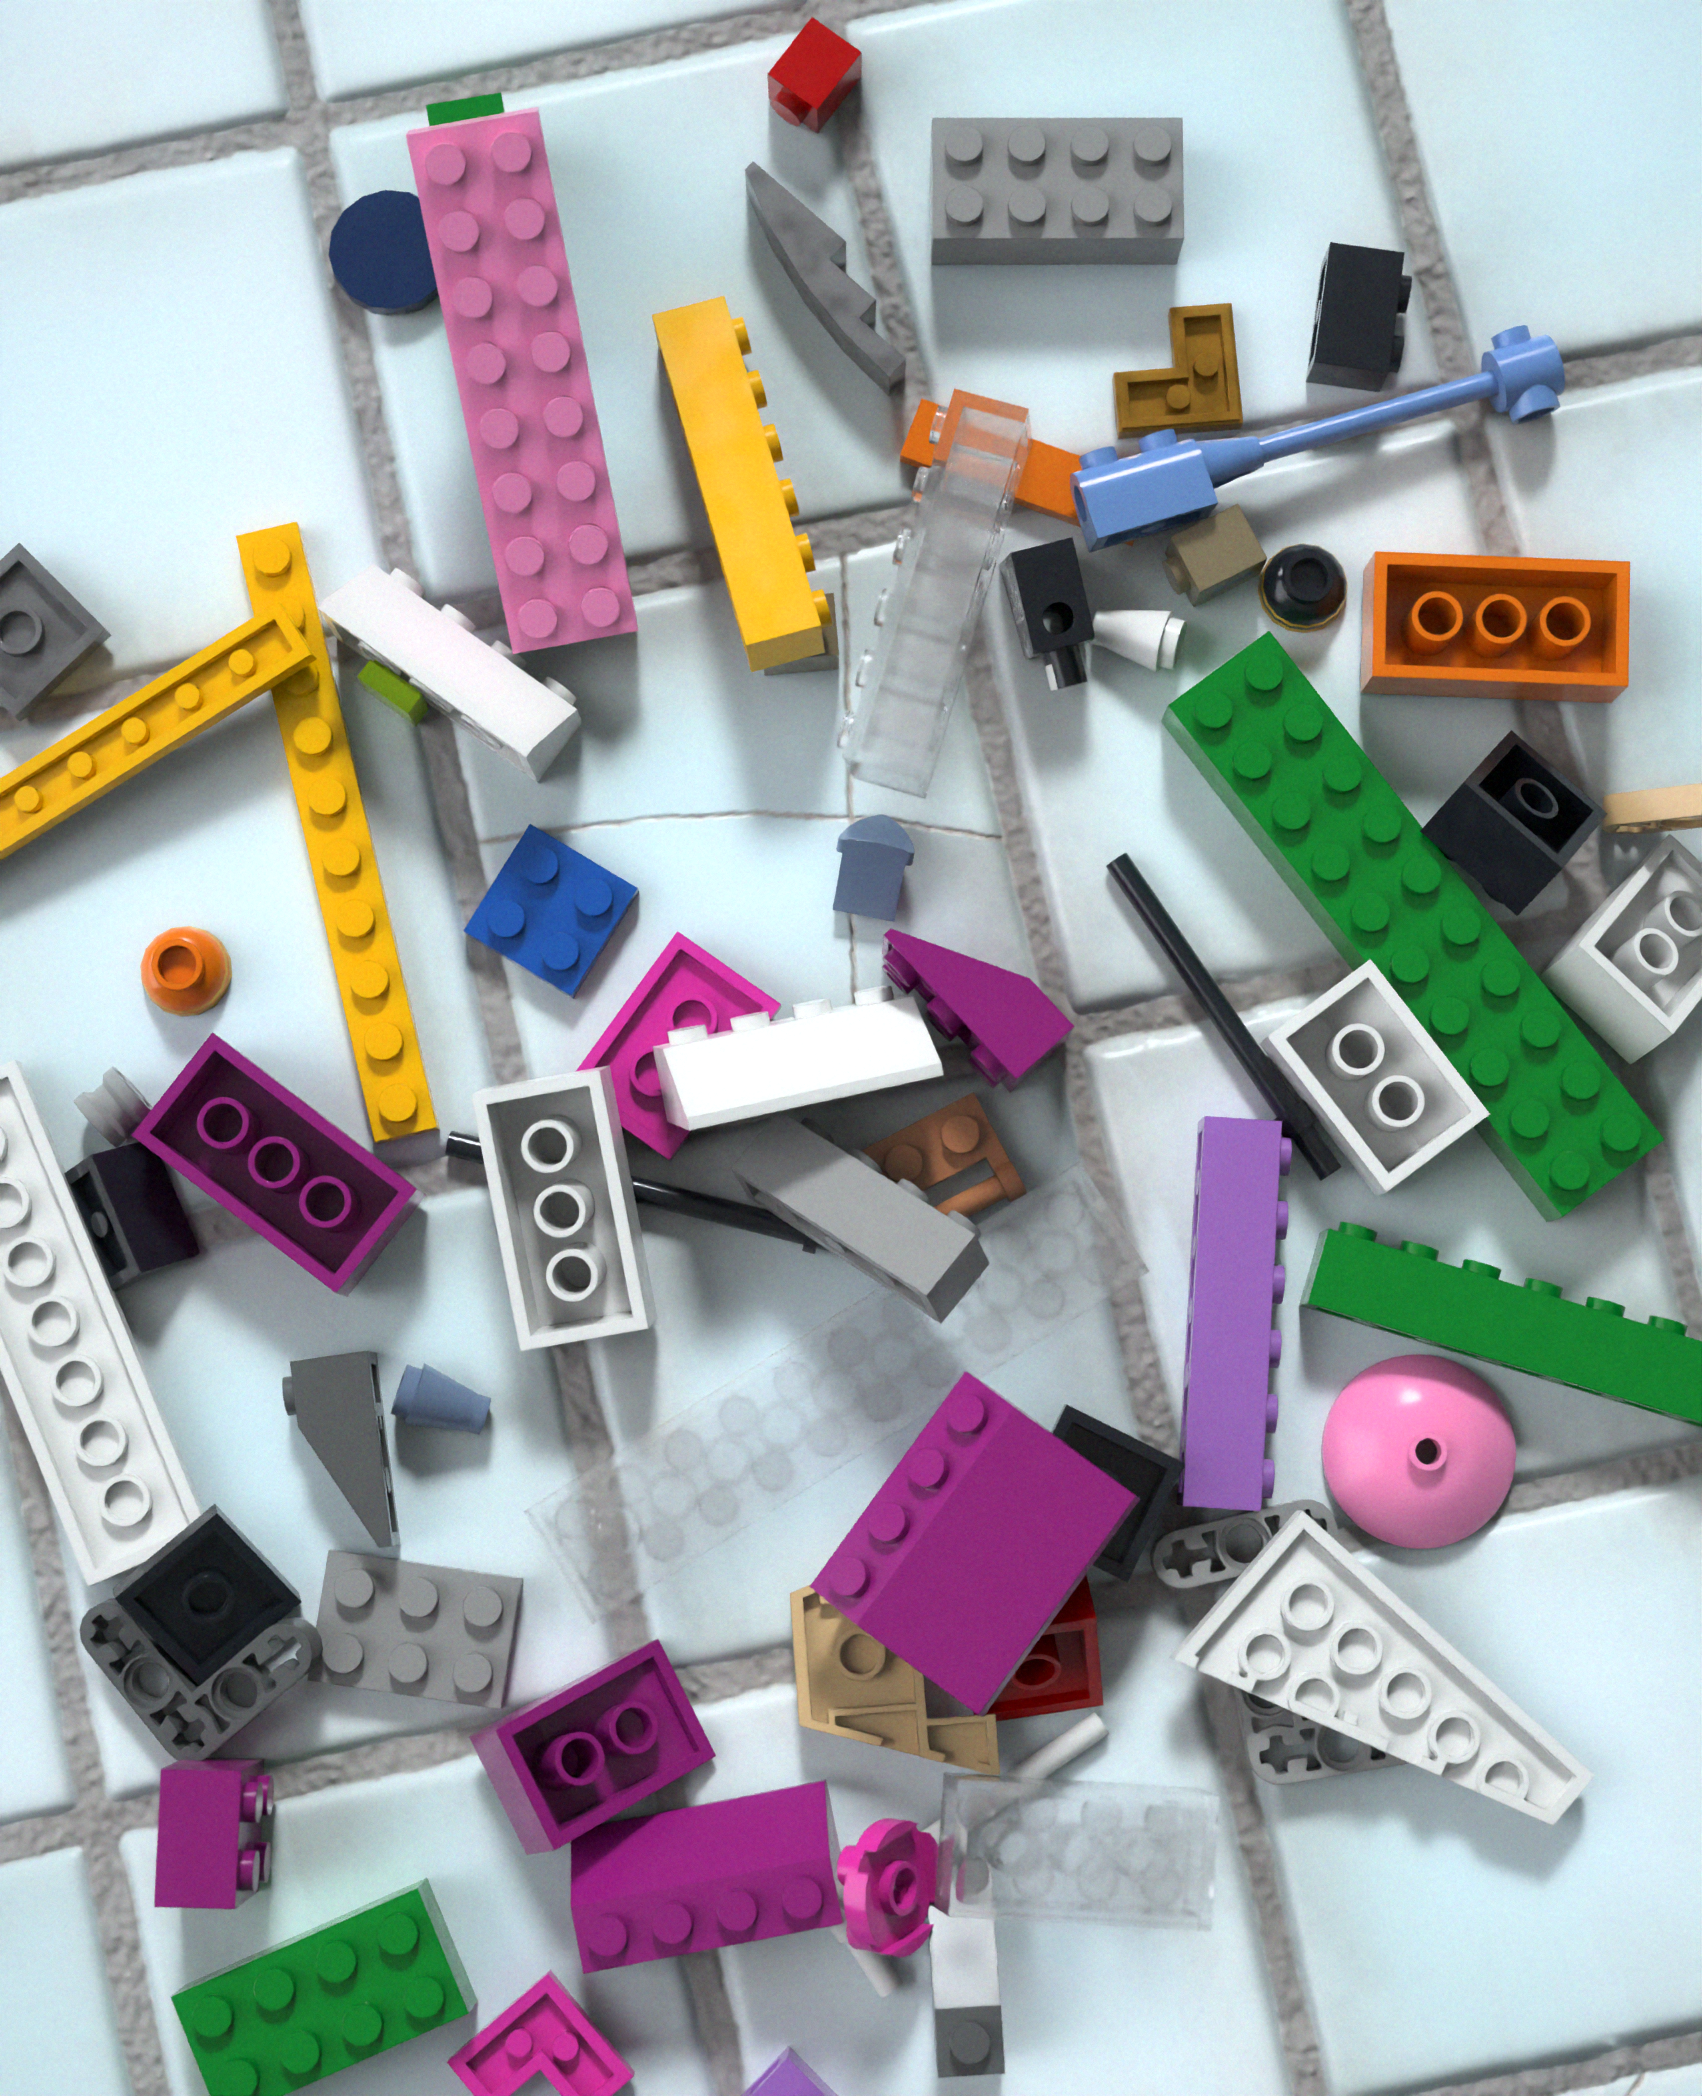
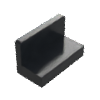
[64,1142,200,1292]

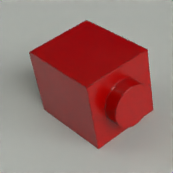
[767,17,862,134]

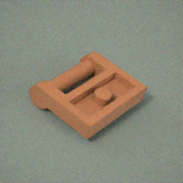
[861,1092,1027,1218]

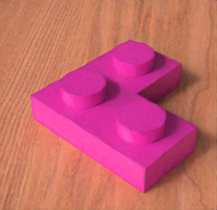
[447,1970,635,2096]

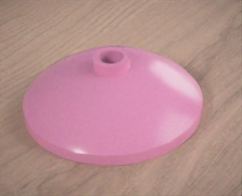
[1321,1354,1516,1549]

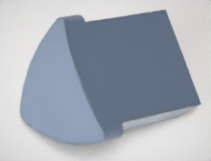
[832,814,915,922]

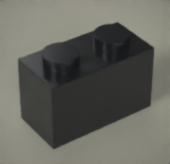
[1306,242,1412,392]

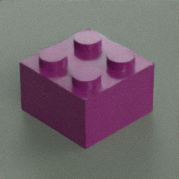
[154,1757,274,1909]

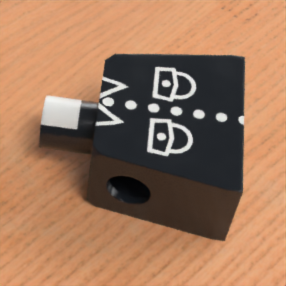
[999,537,1095,691]

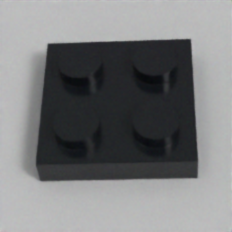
[113,1504,302,1686]

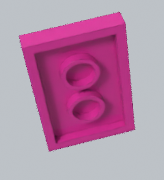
[575,931,782,1162]

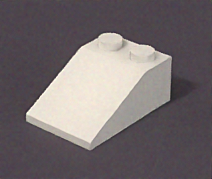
[1538,833,1702,1065]

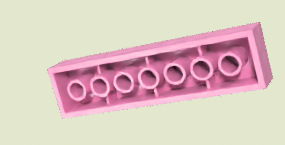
[406,107,638,654]

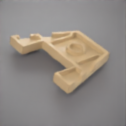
[790,1584,1000,1775]

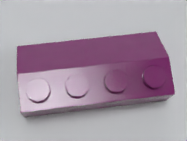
[571,1780,846,1974]

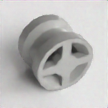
[74,1066,153,1148]

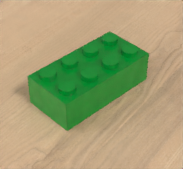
[171,1878,477,2096]

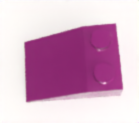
[469,1639,716,1855]

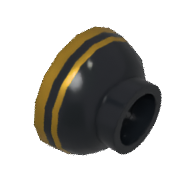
[1258,543,1348,633]

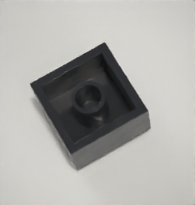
[1420,730,1608,916]
[1051,1404,1185,1583]

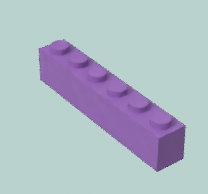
[1176,1116,1292,1511]

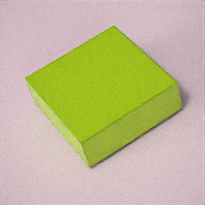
[357,659,429,727]

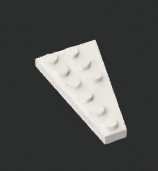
[1169,1509,1595,1826]

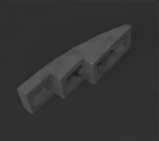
[745,161,906,396]

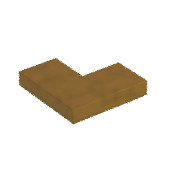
[1112,303,1243,439]

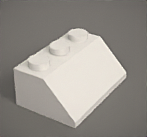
[1260,959,1490,1196]

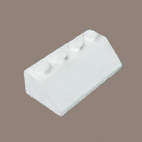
[318,564,582,783]
[653,985,943,1131]

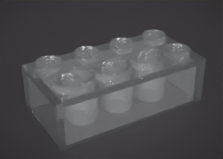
[934,1772,1219,1931]

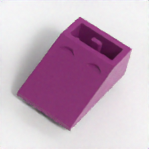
[882,929,1075,1093]

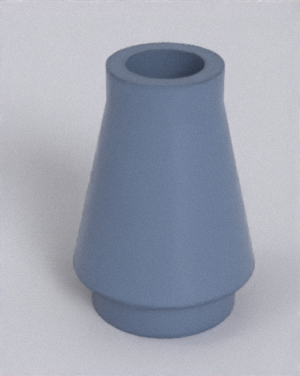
[391,1363,491,1435]

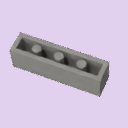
[731,1111,990,1324]

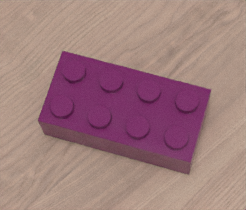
[132,1032,426,1297]

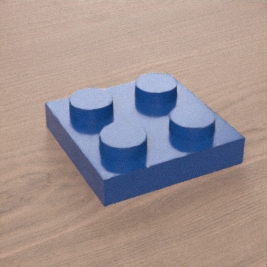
[463,824,639,999]

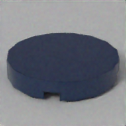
[328,190,439,315]

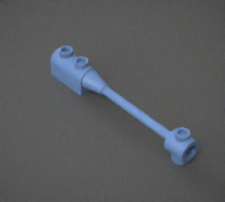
[1070,325,1565,553]

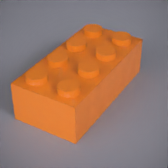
[1360,551,1630,703]

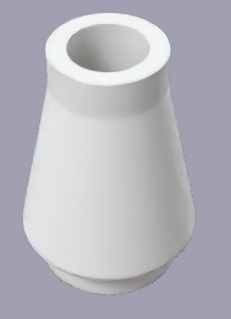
[1090,607,1187,672]

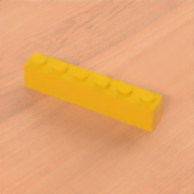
[652,296,832,672]

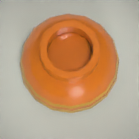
[140,926,232,1017]

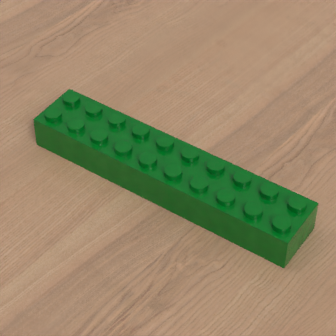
[1161,631,1665,1222]

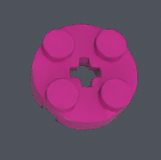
[837,1818,944,1958]

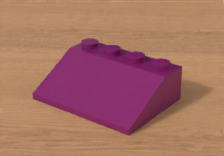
[810,1371,1140,1717]

